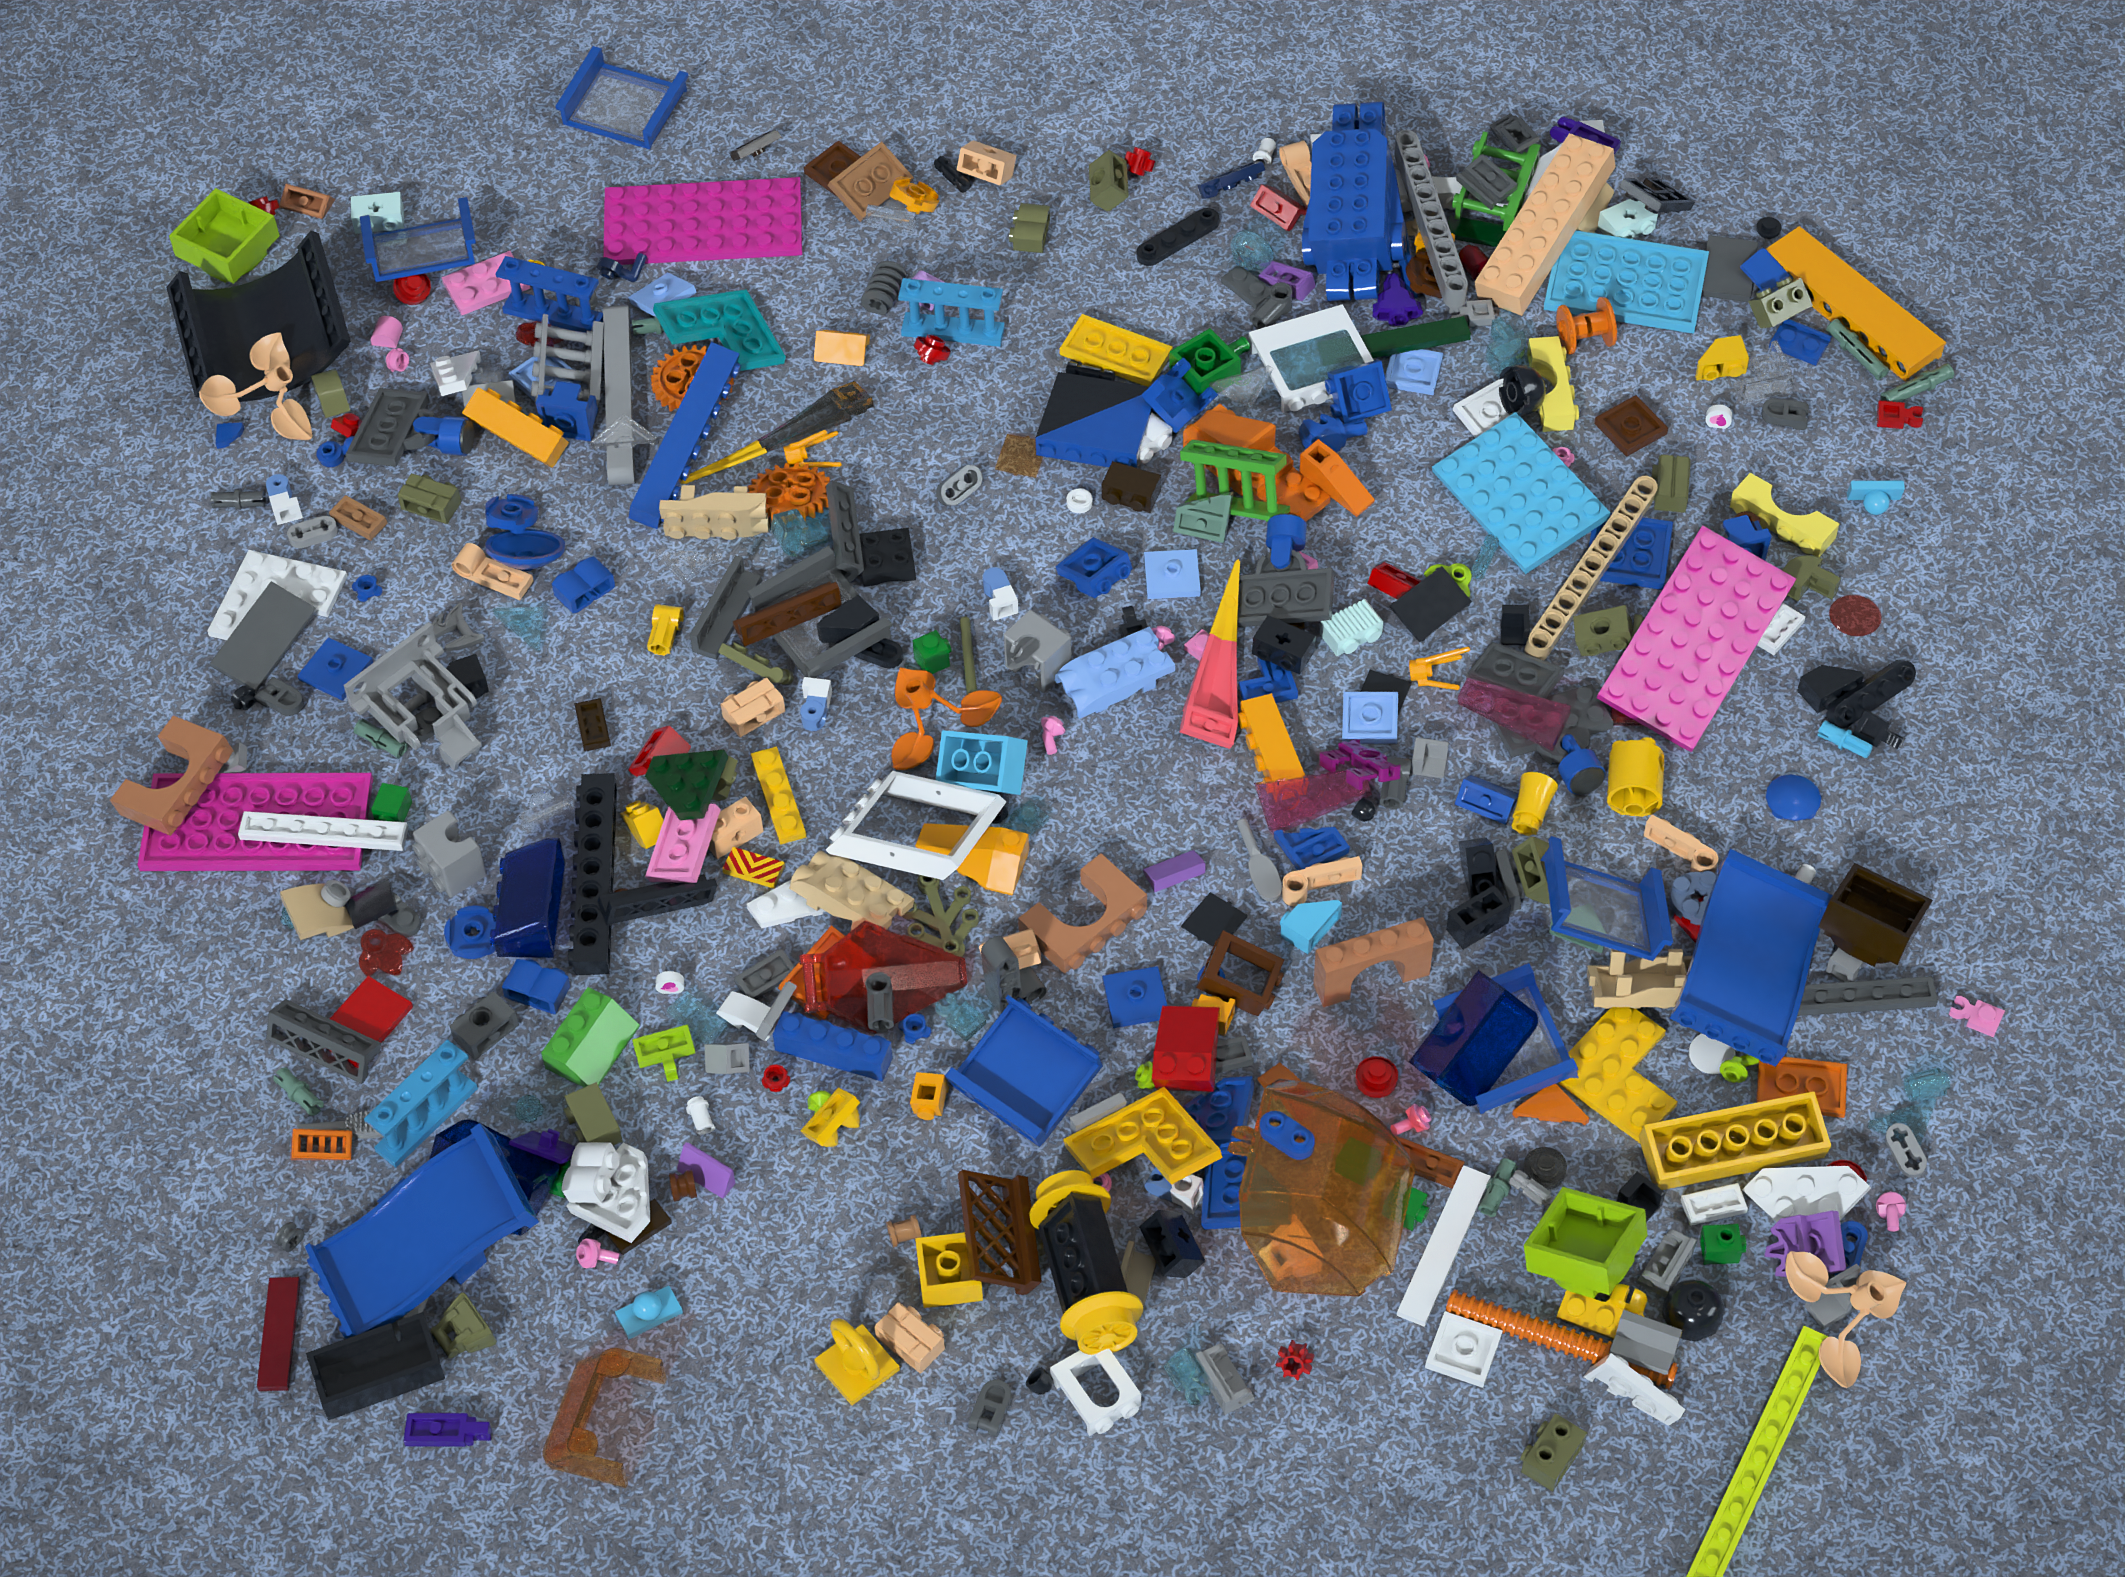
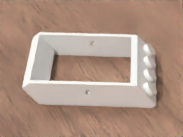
[826,771,1006,880]

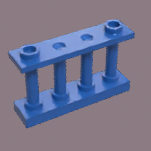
[495,256,603,333]

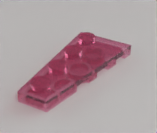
[1254,768,1372,835]

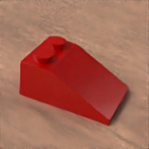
[1152,1006,1220,1092]

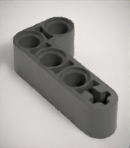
[981,936,1047,1014]

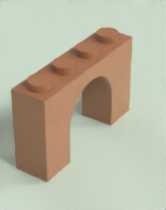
[110,716,233,836]
[1018,853,1147,974]
[1313,917,1434,1007]

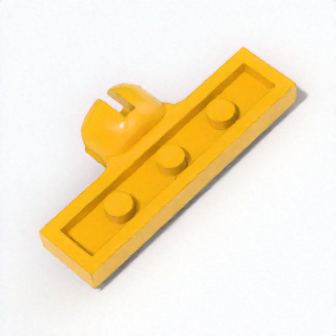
[1556,1284,1682,1340]

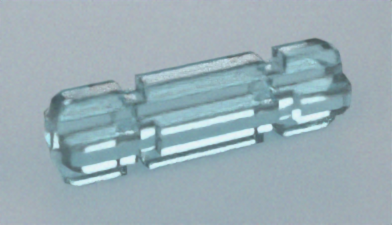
[1470,534,1499,580]

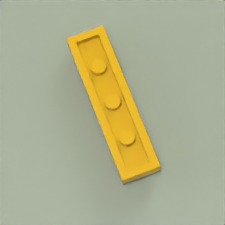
[751,746,807,845]

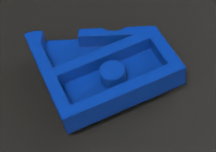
[1274,827,1350,871]

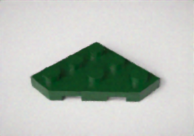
[645,749,729,820]

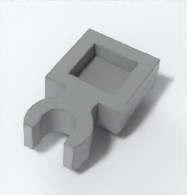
[1449,299,1495,327]

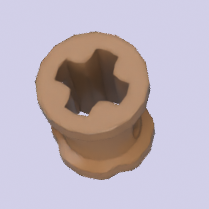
[886,1214,922,1248]

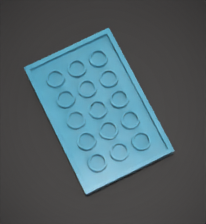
[1543,230,1709,334]
[1432,412,1611,574]

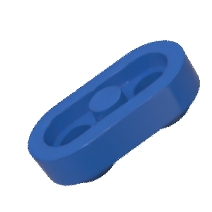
[1260,1111,1315,1160]
[1834,1221,1868,1276]

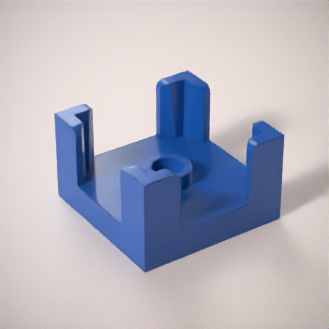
[1141,357,1218,433]

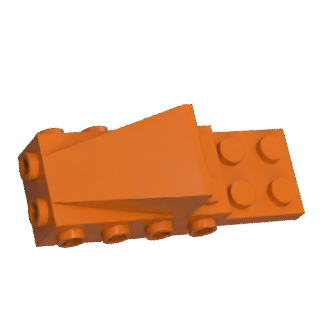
[1183,404,1331,522]

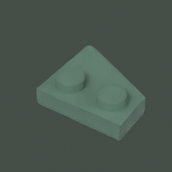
[1173,492,1233,543]

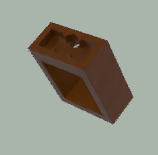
[1196,930,1285,1016]

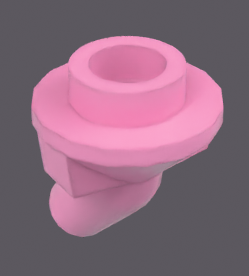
[1152,626,1175,650]
[1041,716,1065,755]
[1390,1104,1432,1136]
[1876,1191,1906,1232]
[576,1238,620,1268]

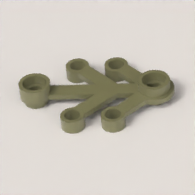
[902,875,979,963]

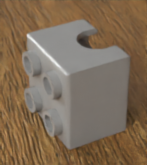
[1004,610,1072,693]
[412,810,487,897]

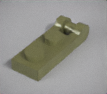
[718,642,794,685]

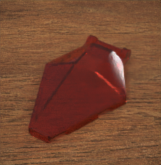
[799,921,967,1035]

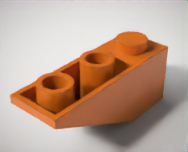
[1300,439,1375,517]

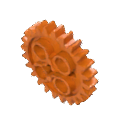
[651,345,734,412]
[748,463,830,524]

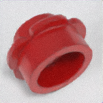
[762,1064,790,1092]

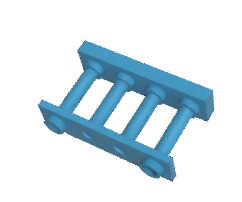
[898,278,1005,347]
[364,1039,478,1168]

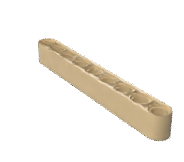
[1524,476,1658,660]

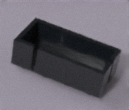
[306,1312,446,1421]

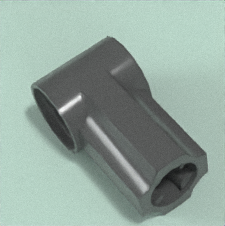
[1250,282,1292,329]
[1380,756,1412,810]
[865,972,895,1033]

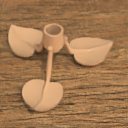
[199,333,312,440]
[1785,1251,1906,1388]

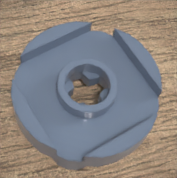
[1669,871,1717,925]

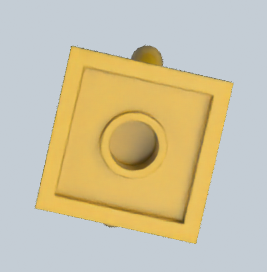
[814,1318,900,1406]

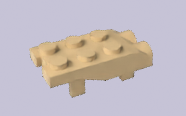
[659,485,771,540]
[789,851,914,939]
[1587,949,1692,1009]

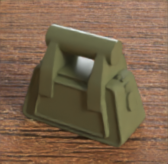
[430,1292,497,1358]

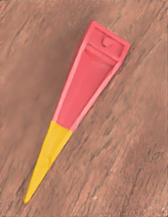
[1179,559,1240,749]

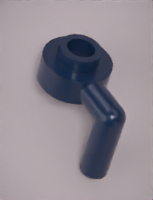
[596,253,647,282]

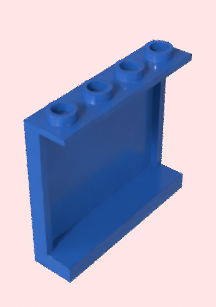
[945,995,1103,1147]

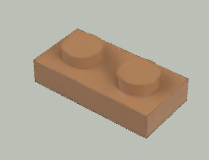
[329,495,387,541]

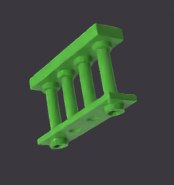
[1452,131,1541,231]
[1180,440,1290,522]

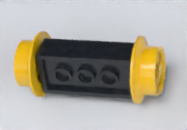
[1029,1170,1143,1355]

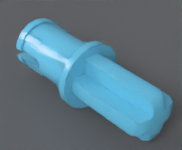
[1818,720,1873,758]

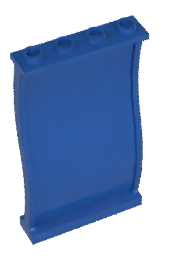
[1669,849,1833,1067]
[305,1123,539,1339]

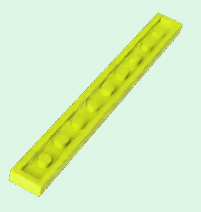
[1686,1326,1828,1577]

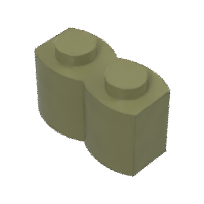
[1009,203,1050,253]

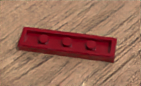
[257,1277,301,1391]

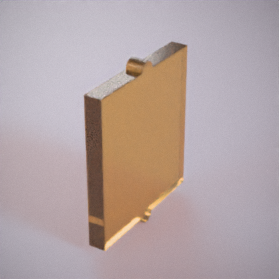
[995,434,1044,478]

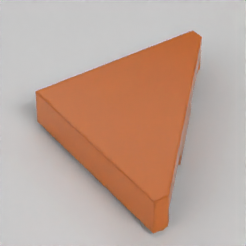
[1512,1084,1590,1125]

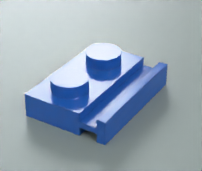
[1769,319,1832,366]

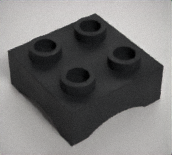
[859,527,916,587]

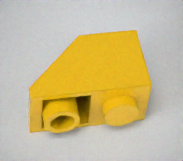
[1695,335,1749,381]
[620,800,664,849]

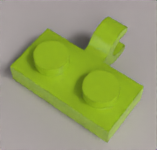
[632,1024,695,1082]

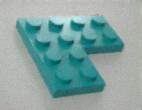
[653,289,786,371]

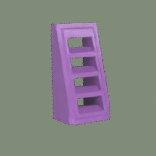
[1258,261,1316,301]

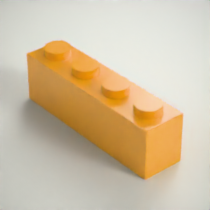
[462,387,569,468]
[1237,693,1307,801]

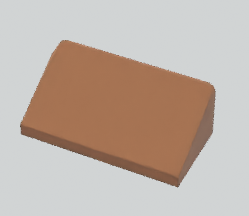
[279,184,335,219]

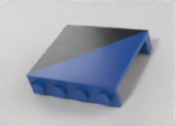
[1035,372,1156,468]

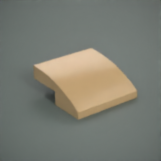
[280,883,354,940]

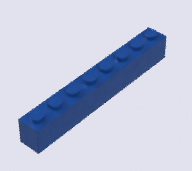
[628,342,741,529]

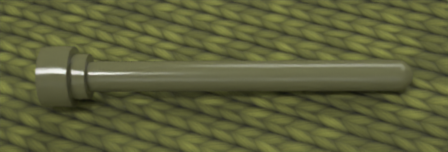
[960,616,977,695]

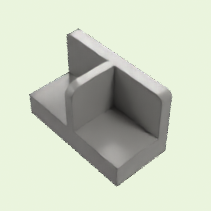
[1804,1264,1861,1330]

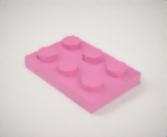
[441,251,531,316]
[645,804,721,883]

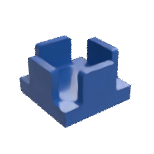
[536,381,598,441]
[1722,515,1772,561]

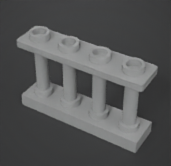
[531,314,604,407]

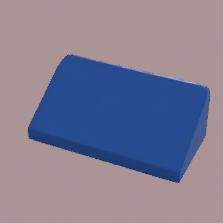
[1740,248,1794,290]

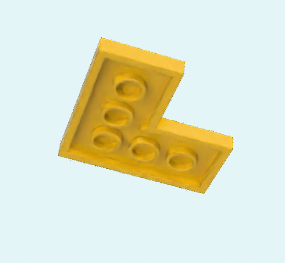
[1558,1007,1678,1144]
[1063,1087,1222,1185]

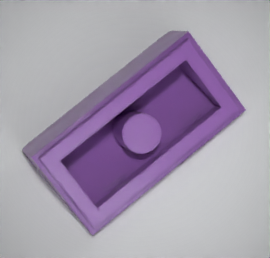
[1143,850,1205,893]
[677,1142,736,1199]

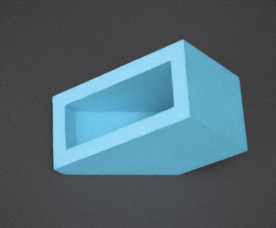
[1280,900,1342,954]

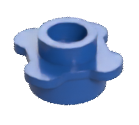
[352,575,383,602]
[898,1014,931,1044]

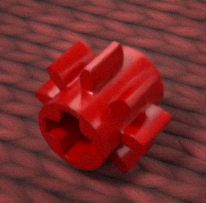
[1124,147,1155,176]
[1275,1340,1315,1381]

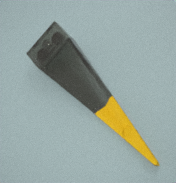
[681,381,874,484]

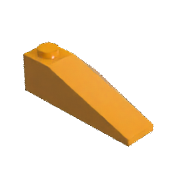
[915,823,1029,896]

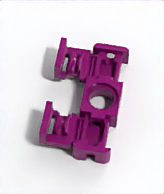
[1319,739,1401,790]

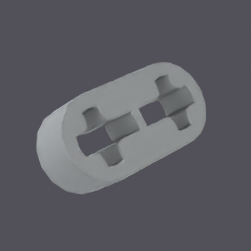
[287,516,338,548]
[1885,1123,1927,1178]

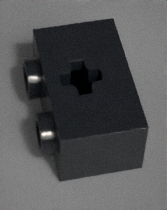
[1252,615,1316,675]
[1446,885,1511,950]
[1139,1209,1205,1278]

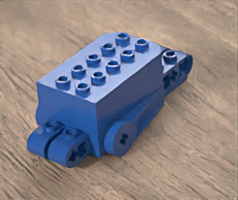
[1302,101,1407,302]

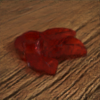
[515,321,564,347]
[359,929,414,976]

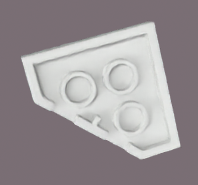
[567,1143,650,1243]
[1742,1166,1871,1222]

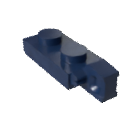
[1197,161,1265,199]

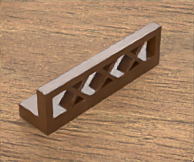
[733,582,842,647]

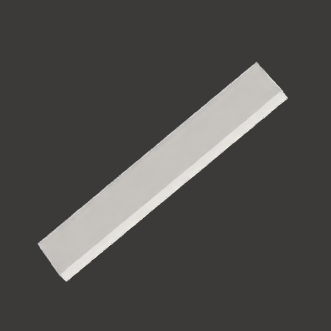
[238,811,409,851]
[1397,1165,1491,1327]

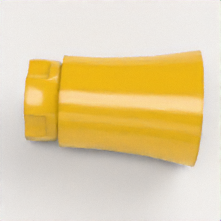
[1511,772,1558,836]

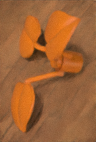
[891,667,1002,770]

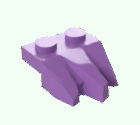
[1764,1210,1846,1277]

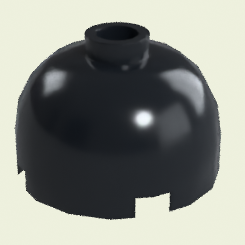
[1499,365,1547,417]
[1662,1280,1724,1341]

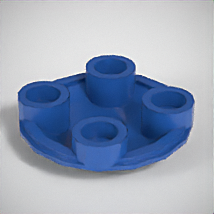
[1766,774,1821,821]

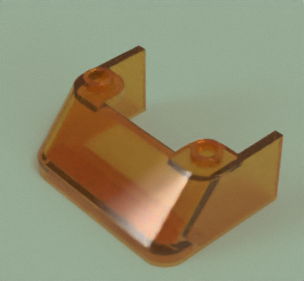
[542,1348,667,1488]

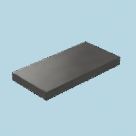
[210,581,316,693]

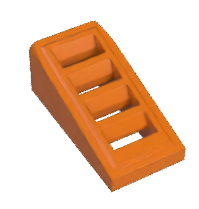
[291,1129,352,1160]

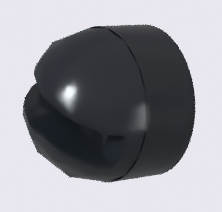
[1351,797,1375,822]
[1026,1367,1053,1395]

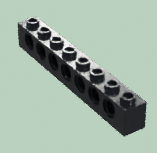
[568,773,617,975]

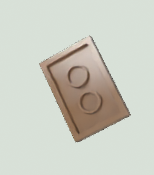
[827,141,914,222]

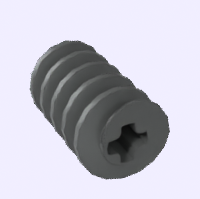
[861,261,907,315]

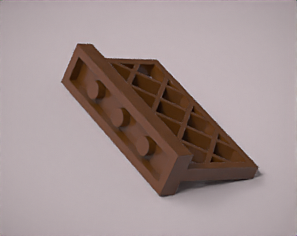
[958,1169,1042,1295]

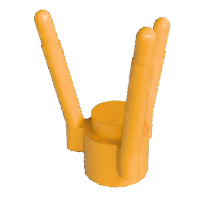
[783,430,842,468]
[1409,647,1470,690]

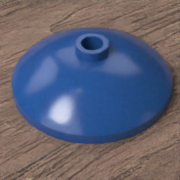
[485,529,565,571]

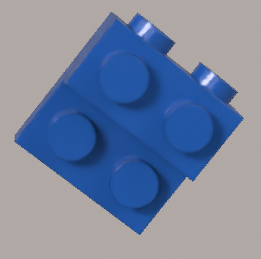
[1325,360,1392,424]
[1055,537,1133,598]

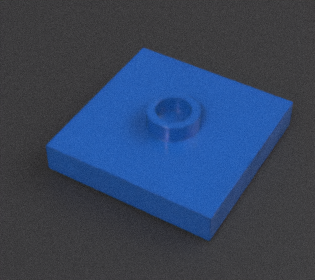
[297,637,373,701]
[1102,966,1167,1028]

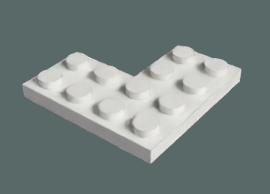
[207,550,348,640]

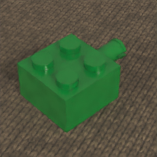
[1169,328,1250,396]

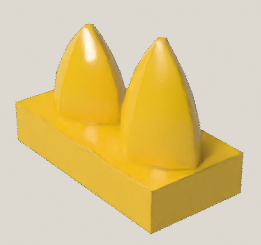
[801,1087,860,1147]

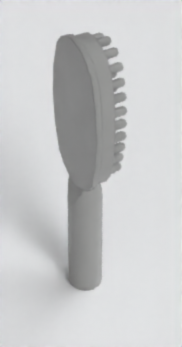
[1237,818,1282,902]
[296,1110,384,1139]

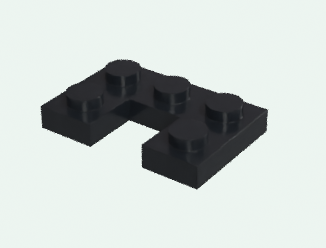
[1619,177,1695,214]

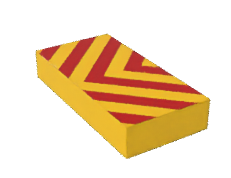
[722,847,785,889]

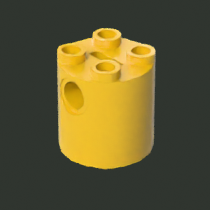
[1607,737,1664,817]

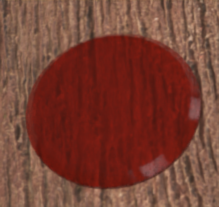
[1829,595,1882,636]

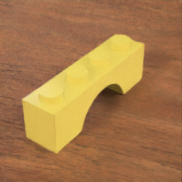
[1527,336,1579,432]
[1730,473,1839,557]

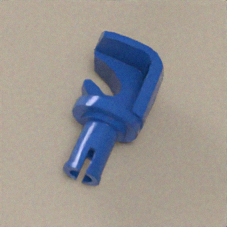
[1298,414,1367,452]

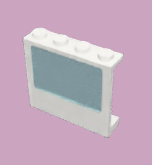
[1248,304,1374,413]

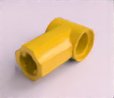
[647,604,684,656]

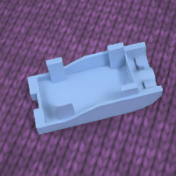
[1055,626,1175,719]

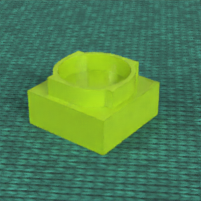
[169,188,280,284]
[1524,1187,1648,1298]

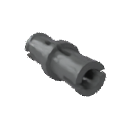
[211,489,266,510]

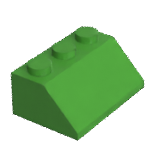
[541,987,640,1087]

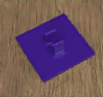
[508,1128,576,1164]

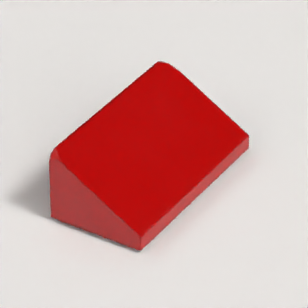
[1367,562,1421,600]

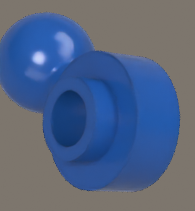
[316,436,354,467]

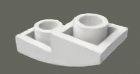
[717,991,781,1041]

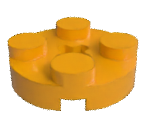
[889,176,939,214]

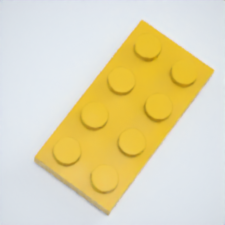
[1059,314,1173,387]

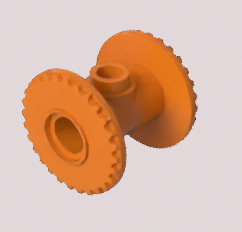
[1556,297,1617,355]

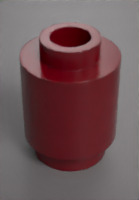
[1458,244,1489,280]

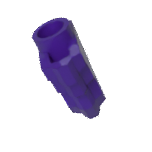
[1372,273,1423,326]

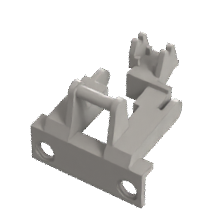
[344,622,482,771]

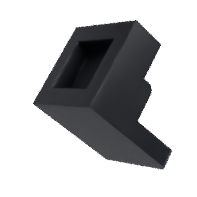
[1500,605,1530,646]
[1617,1171,1665,1222]

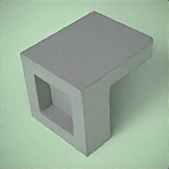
[1411,737,1449,778]
[1826,948,1865,982]
[705,1042,750,1074]

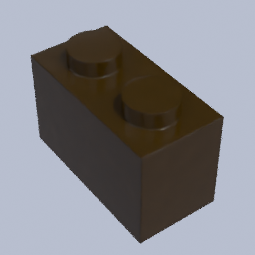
[1101,461,1161,513]

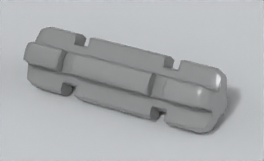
[1509,1170,1556,1210]

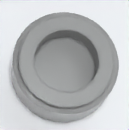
[321,880,351,907]

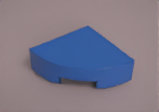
[215,422,244,449]

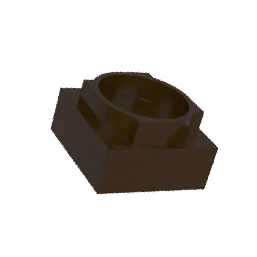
[1818,863,1933,967]

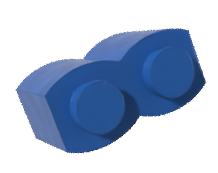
[552,556,615,614]
[502,959,570,1014]

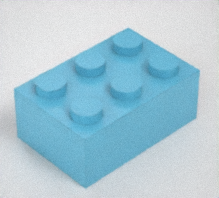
[936,730,1028,795]

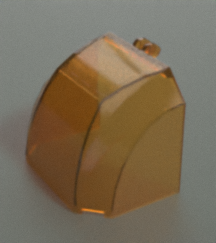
[1227,1079,1416,1297]

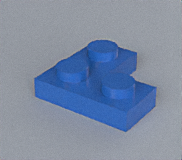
[1238,657,1298,703]

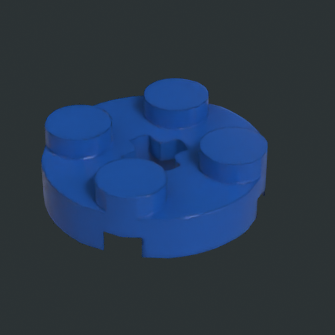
[485,494,538,534]
[444,905,502,959]

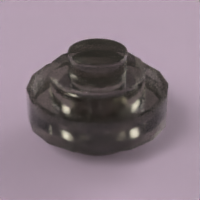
[1523,1147,1567,1190]

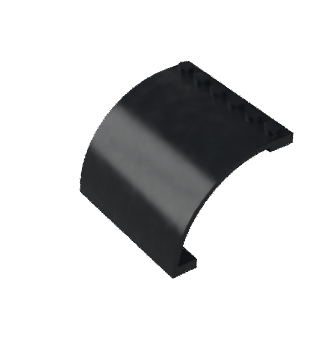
[166,230,351,402]

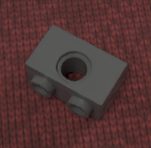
[450,991,519,1060]

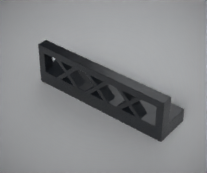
[597,874,718,925]

